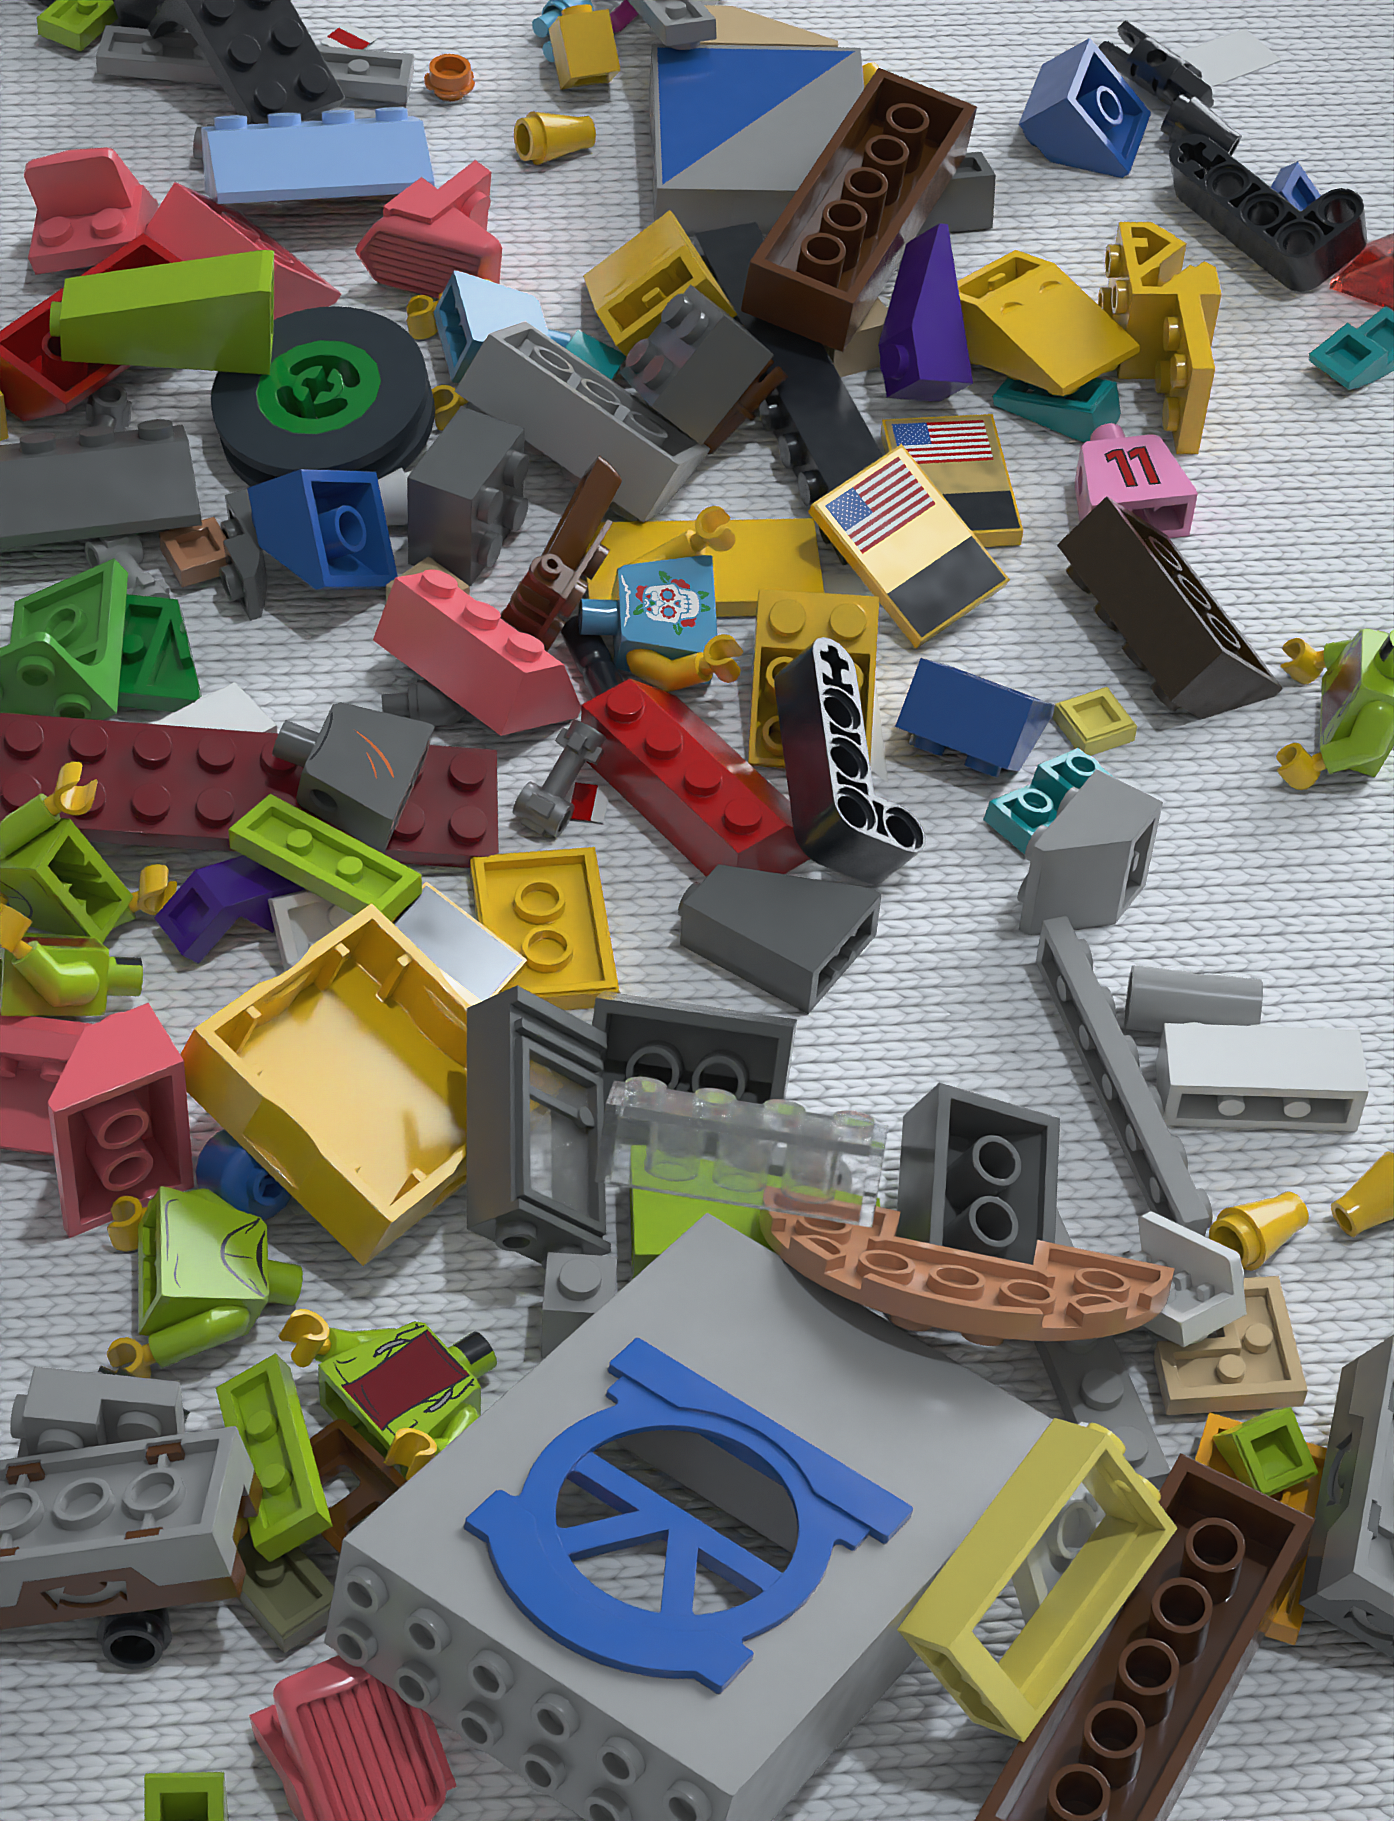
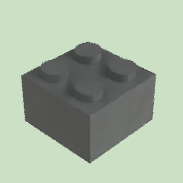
[620,285,773,445]
[407,406,529,586]

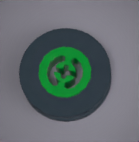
[211,306,435,487]

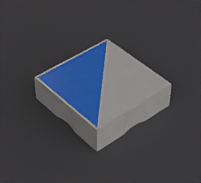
[649,44,864,237]

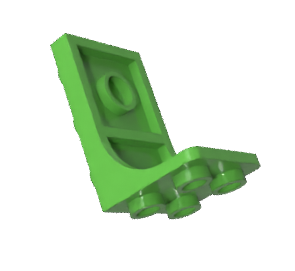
[0,558,128,720]

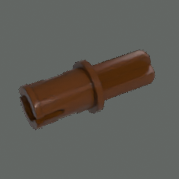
[703,359,788,455]

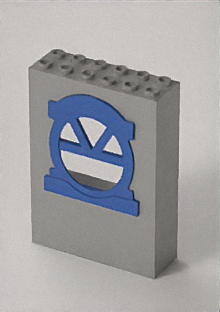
[324,1213,1053,1821]

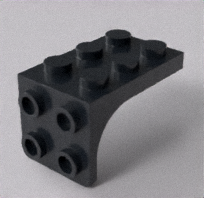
[147,0,346,125]

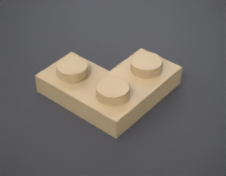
[1153,1276,1308,1415]

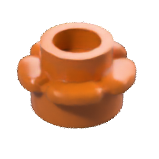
[424,54,475,101]

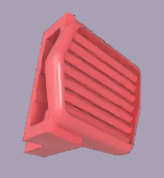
[24,147,159,275]
[355,160,502,299]
[0,1015,92,1156]
[249,1655,457,1821]

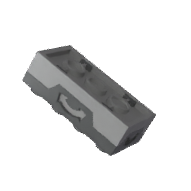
[1299,1334,1394,1658]

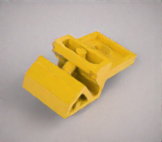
[1098,222,1222,454]

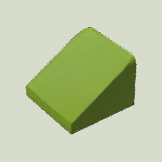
[1212,1407,1319,1496]

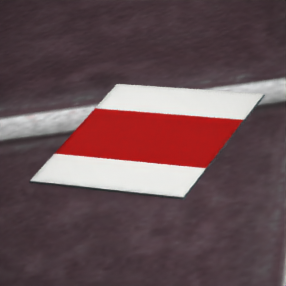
[320,23,378,50]
[564,782,611,823]

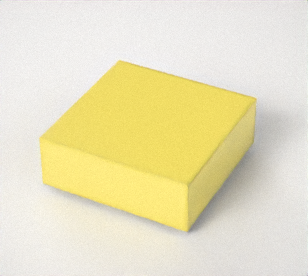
[1053,687,1137,756]

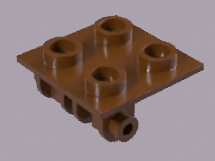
[500,520,613,652]

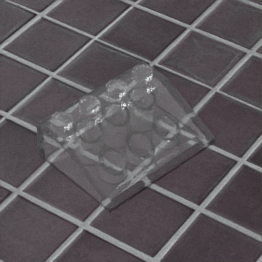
[595,1077,889,1228]

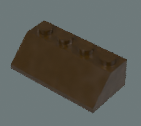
[1057,496,1283,719]

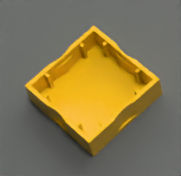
[180,903,561,1266]

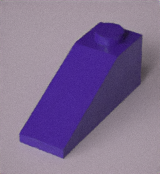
[878,223,973,402]

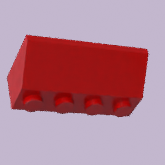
[0,233,183,421]
[581,678,810,877]

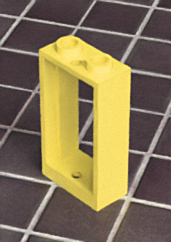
[897,1418,1178,1742]

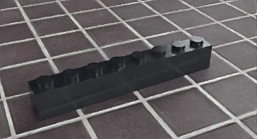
[693,222,883,566]

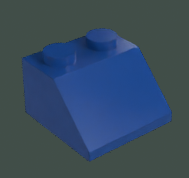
[1018,38,1151,178]
[247,469,398,590]
[895,658,1055,778]

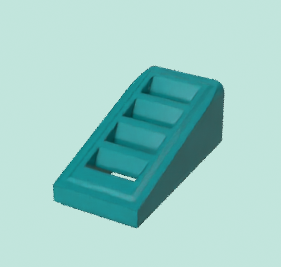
[992,377,1121,443]

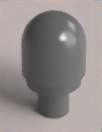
[382,679,466,727]

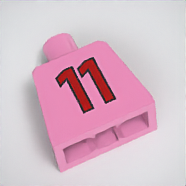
[1075,423,1198,538]

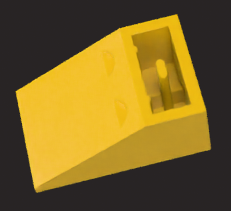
[583,210,737,357]
[957,250,1140,396]
[748,589,879,768]

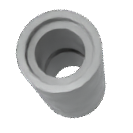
[1124,965,1263,1033]

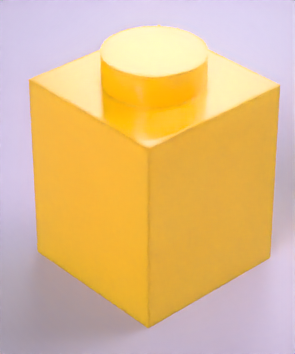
[548,4,621,90]

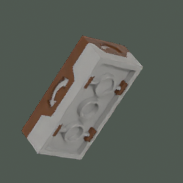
[0,1426,263,1630]

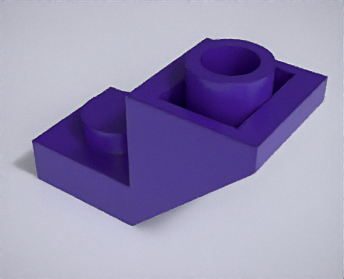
[154,855,307,964]

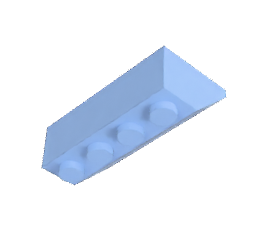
[201,107,435,204]

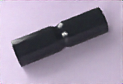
[561,616,624,699]

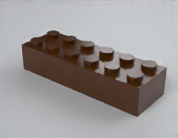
[741,67,978,352]
[974,1453,1315,1821]

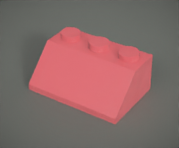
[145,182,342,320]
[373,569,581,736]
[47,1003,194,1238]

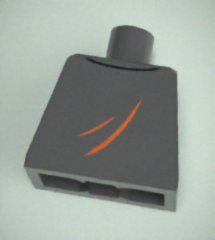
[272,702,435,852]

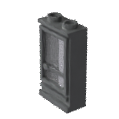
[467,985,611,1270]

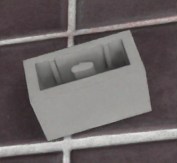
[1017,769,1163,935]

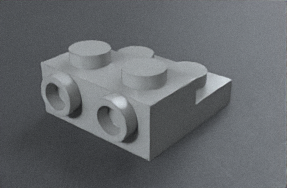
[10,1367,185,1457]

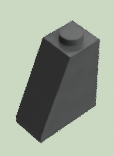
[678,864,882,1014]

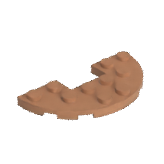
[759,1184,1175,1346]

